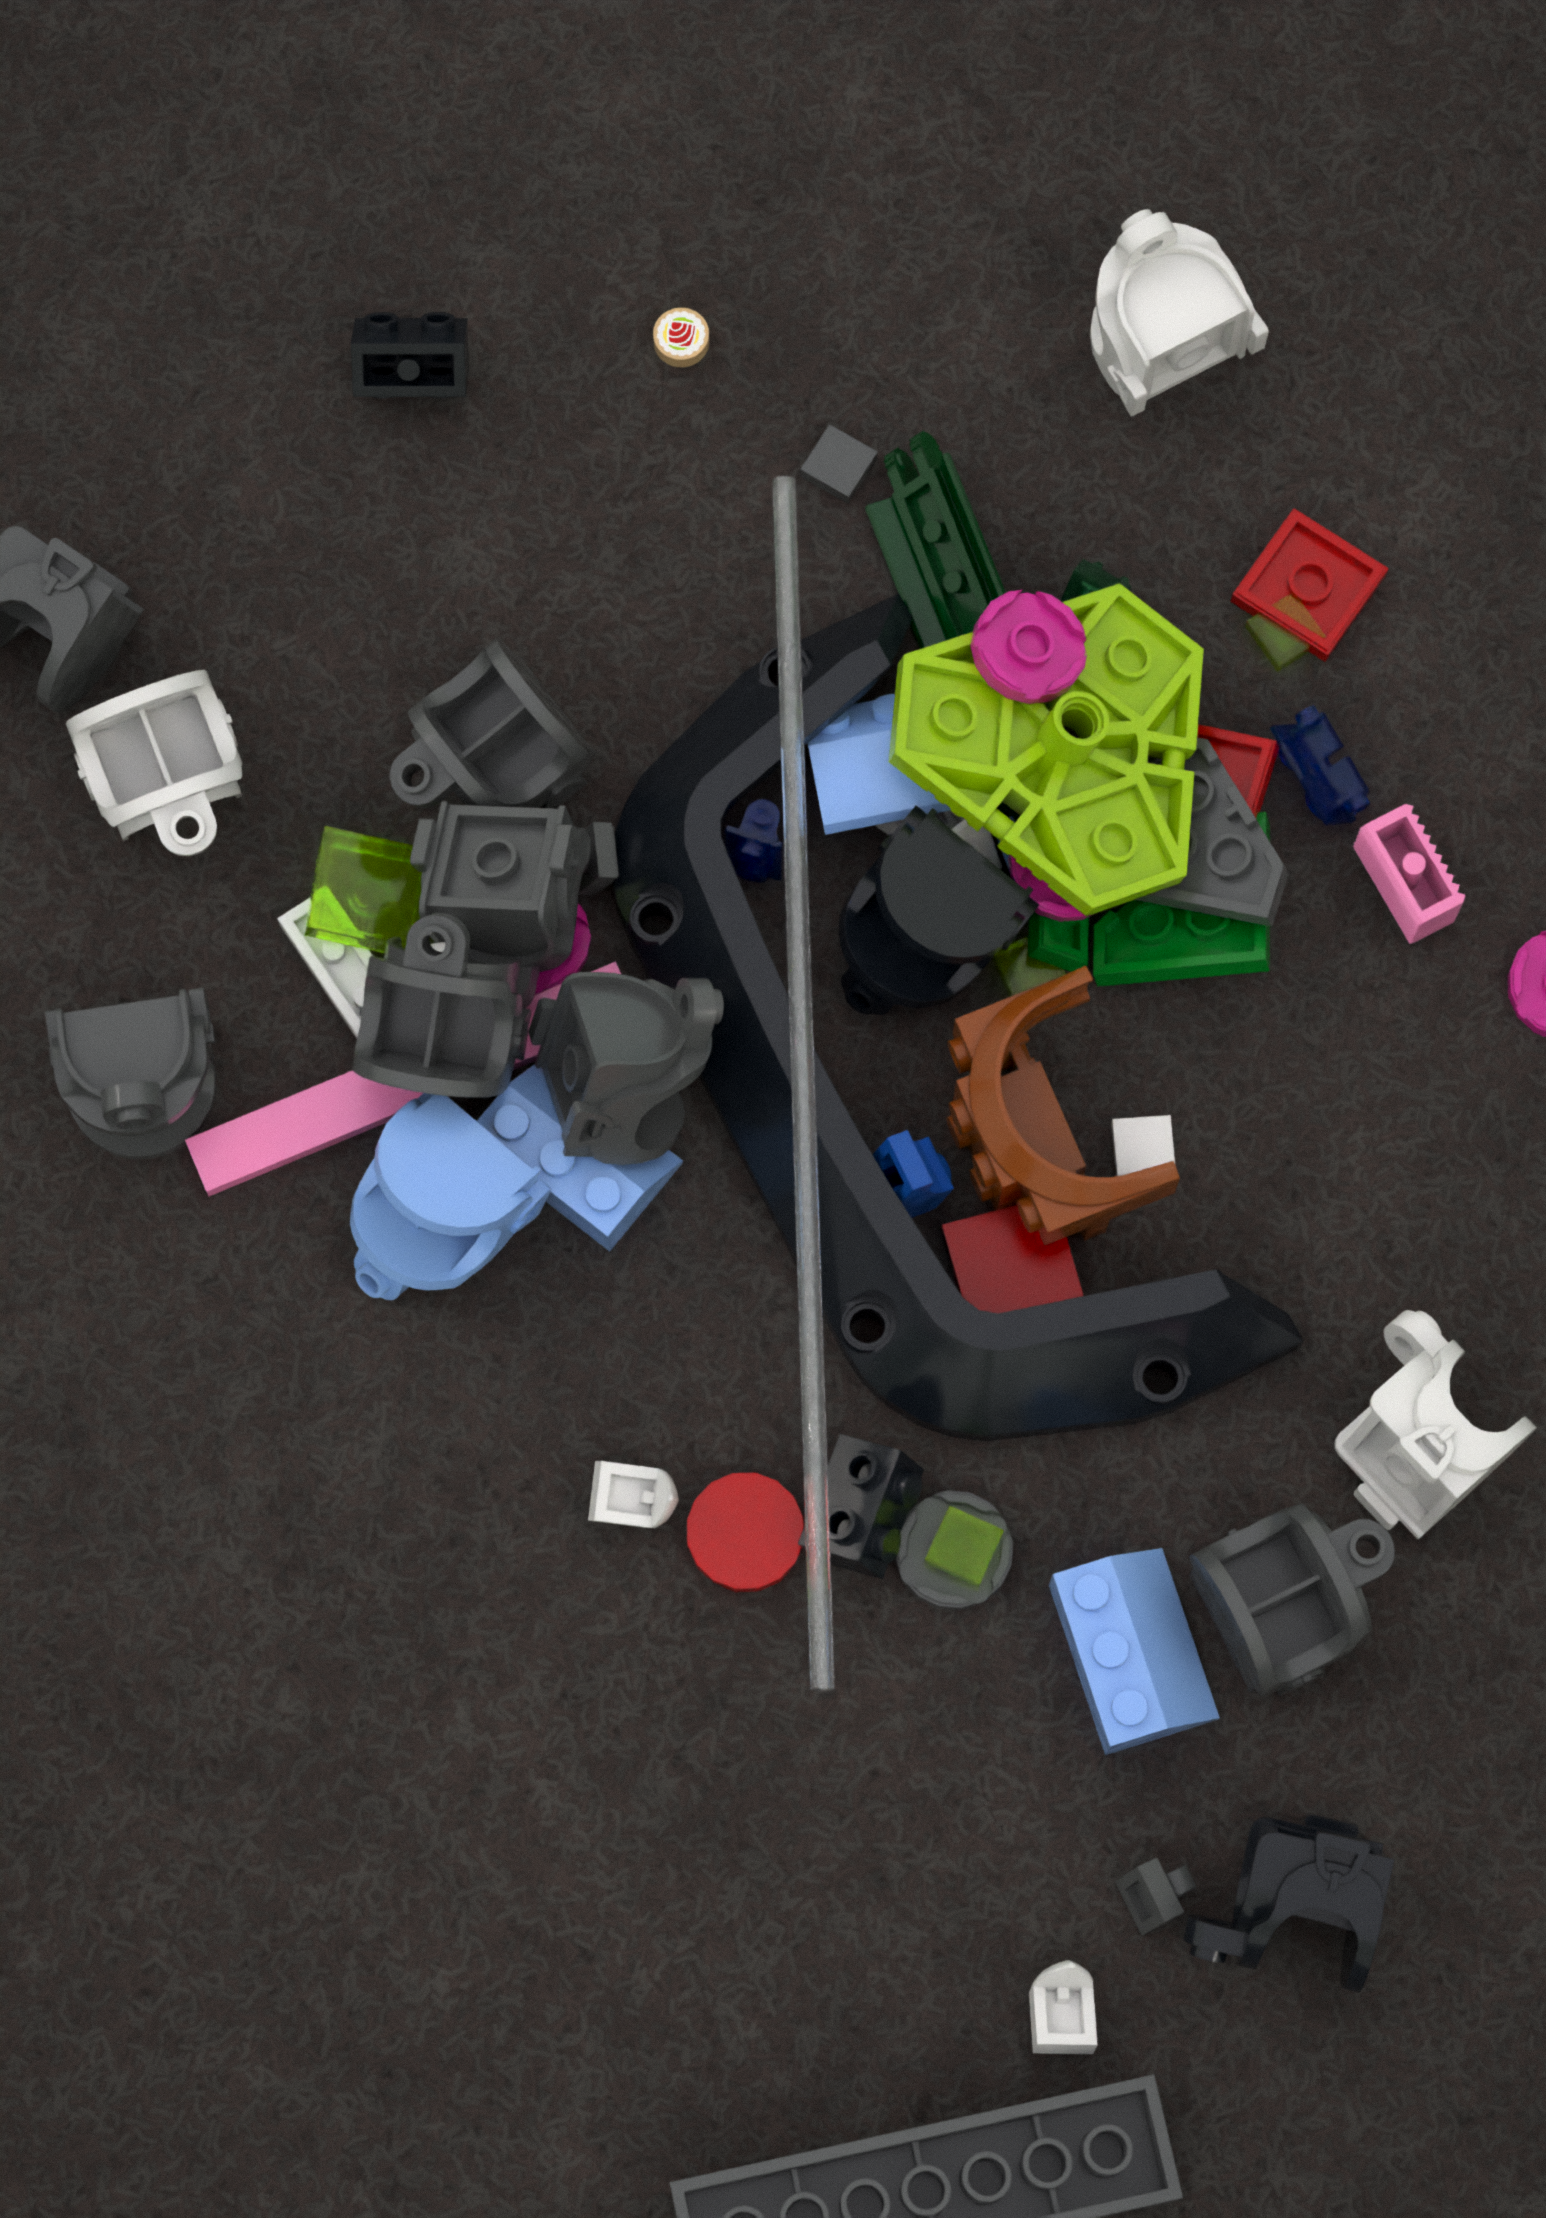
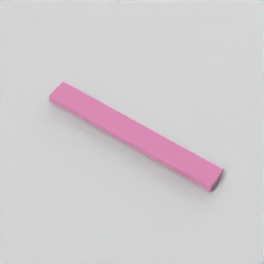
[185,961,621,1197]

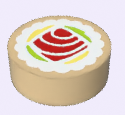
[653,308,709,367]

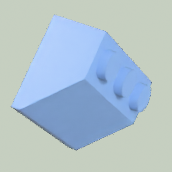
[808,694,951,835]
[477,1064,683,1252]
[1049,1548,1220,1755]

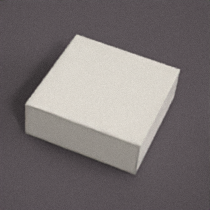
[1111,1115,1175,1176]

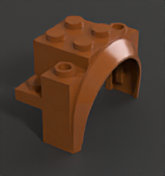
[946,965,1180,1246]

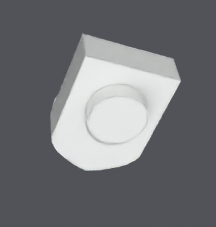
[588,1461,679,1528]
[1029,1960,1098,2054]

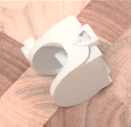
[1090,209,1269,417]
[66,670,242,856]
[1335,1310,1537,1539]

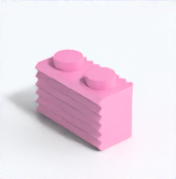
[1353,804,1465,944]

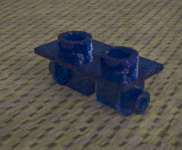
[1270,706,1371,826]
[725,799,783,883]

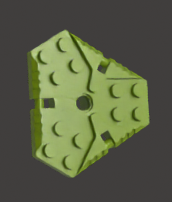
[888,583,1204,916]

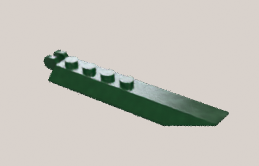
[865,430,1020,822]

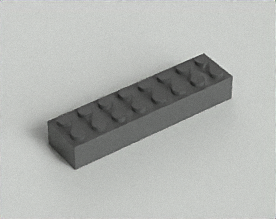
[669,2074,1183,2218]

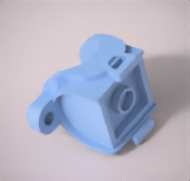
[350,1093,551,1300]

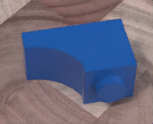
[873,1130,954,1218]

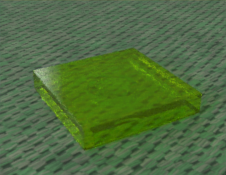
[304,826,422,953]

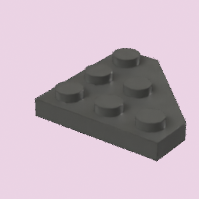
[1134,737,1289,927]

